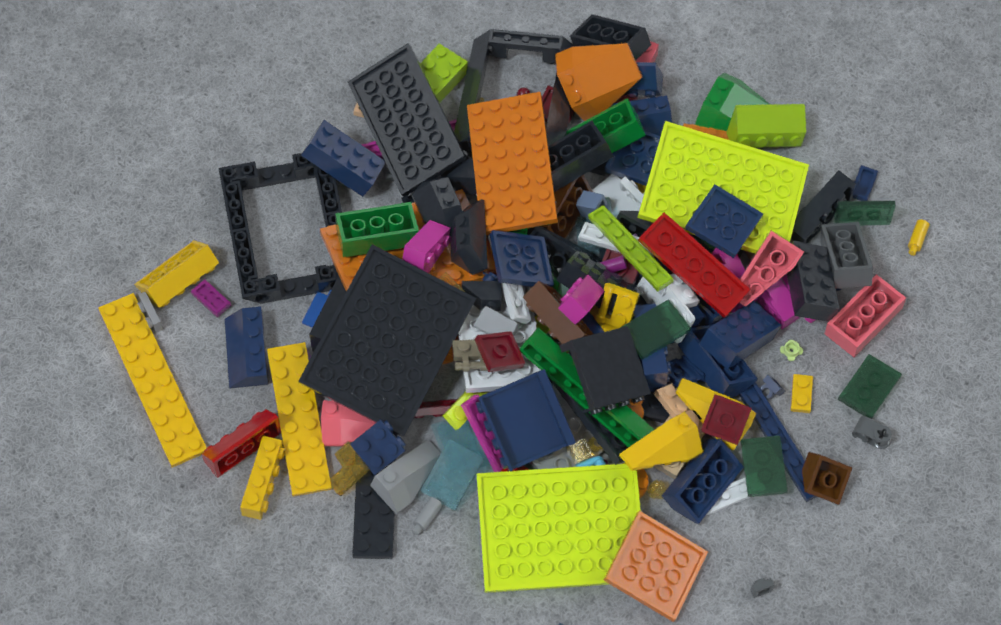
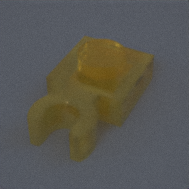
[566,437,602,465]

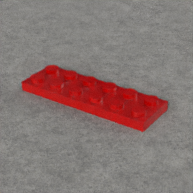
[638,212,751,318]

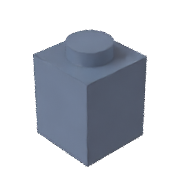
[576,190,609,218]

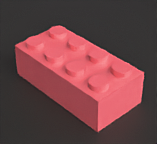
[824,274,906,357]

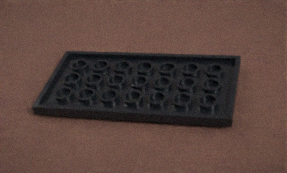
[348,43,467,197]

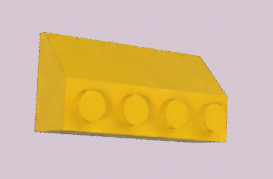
[134,240,219,308]

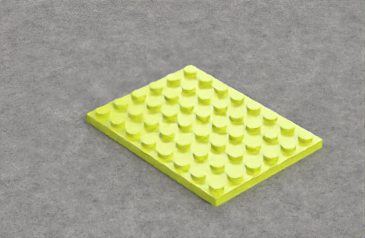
[637,121,809,254]
[477,464,641,593]

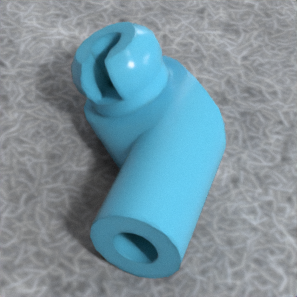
[575,456,606,467]

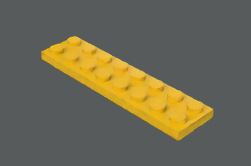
[267,342,332,497]

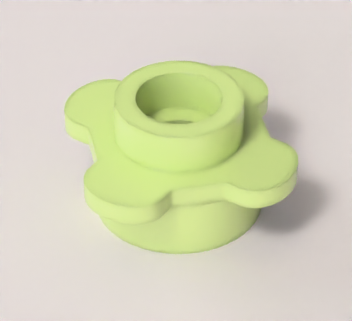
[780,340,803,361]

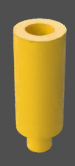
[908,219,930,255]

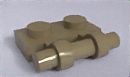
[452,340,487,372]

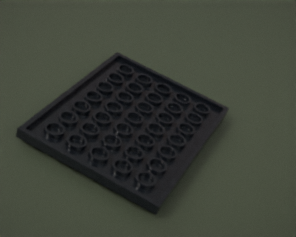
[298,244,476,437]

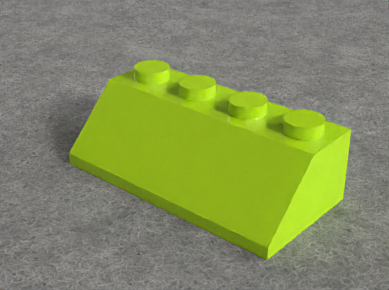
[726,104,806,148]

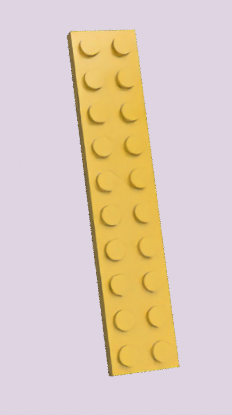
[98,293,207,468]

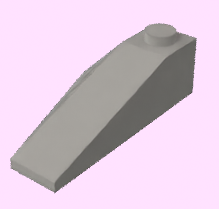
[370,439,441,515]

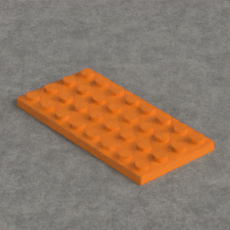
[467,92,558,235]

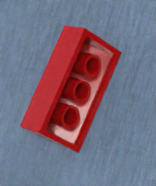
[202,409,281,478]

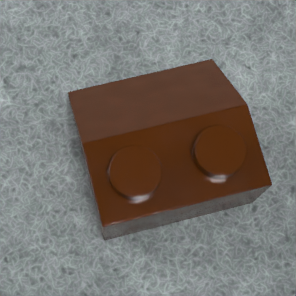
[802,452,853,505]

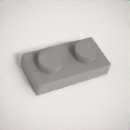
[137,292,163,333]

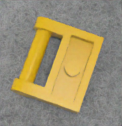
[595,283,639,328]

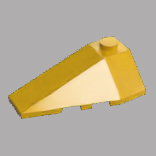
[675,378,756,451]
[619,412,703,471]

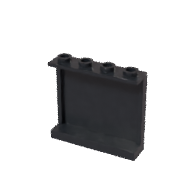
[559,326,651,415]

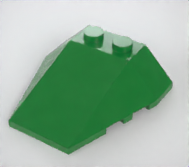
[695,73,770,131]

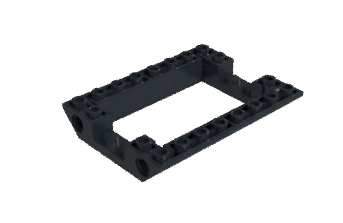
[454,29,576,152]
[218,153,342,304]

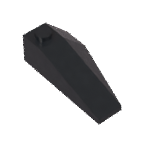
[441,150,477,194]

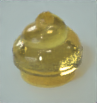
[646,479,666,499]

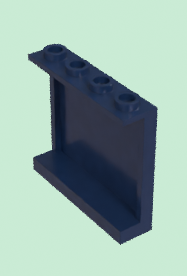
[475,369,576,472]

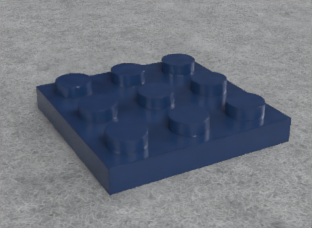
[605,131,661,186]
[685,184,763,258]
[489,230,554,287]

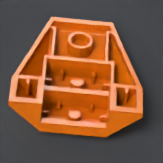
[556,43,642,121]

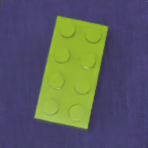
[420,43,468,103]

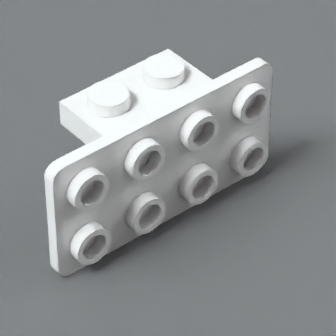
[592,174,644,218]
[637,274,700,343]

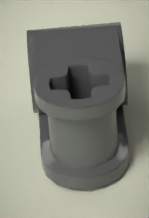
[852,416,892,449]

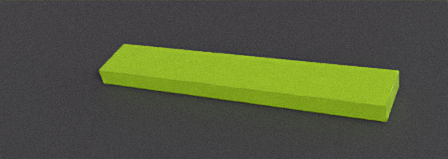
[588,205,673,292]

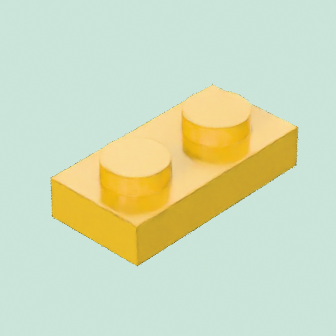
[791,374,813,413]

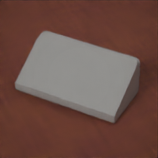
[474,306,518,336]

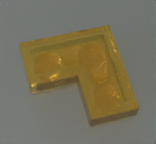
[330,441,370,496]

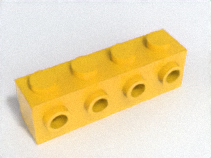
[240,436,285,520]

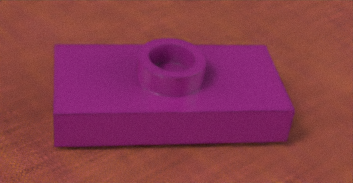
[191,279,231,318]

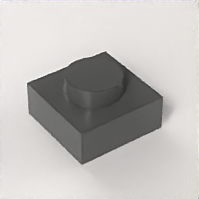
[751,578,774,598]

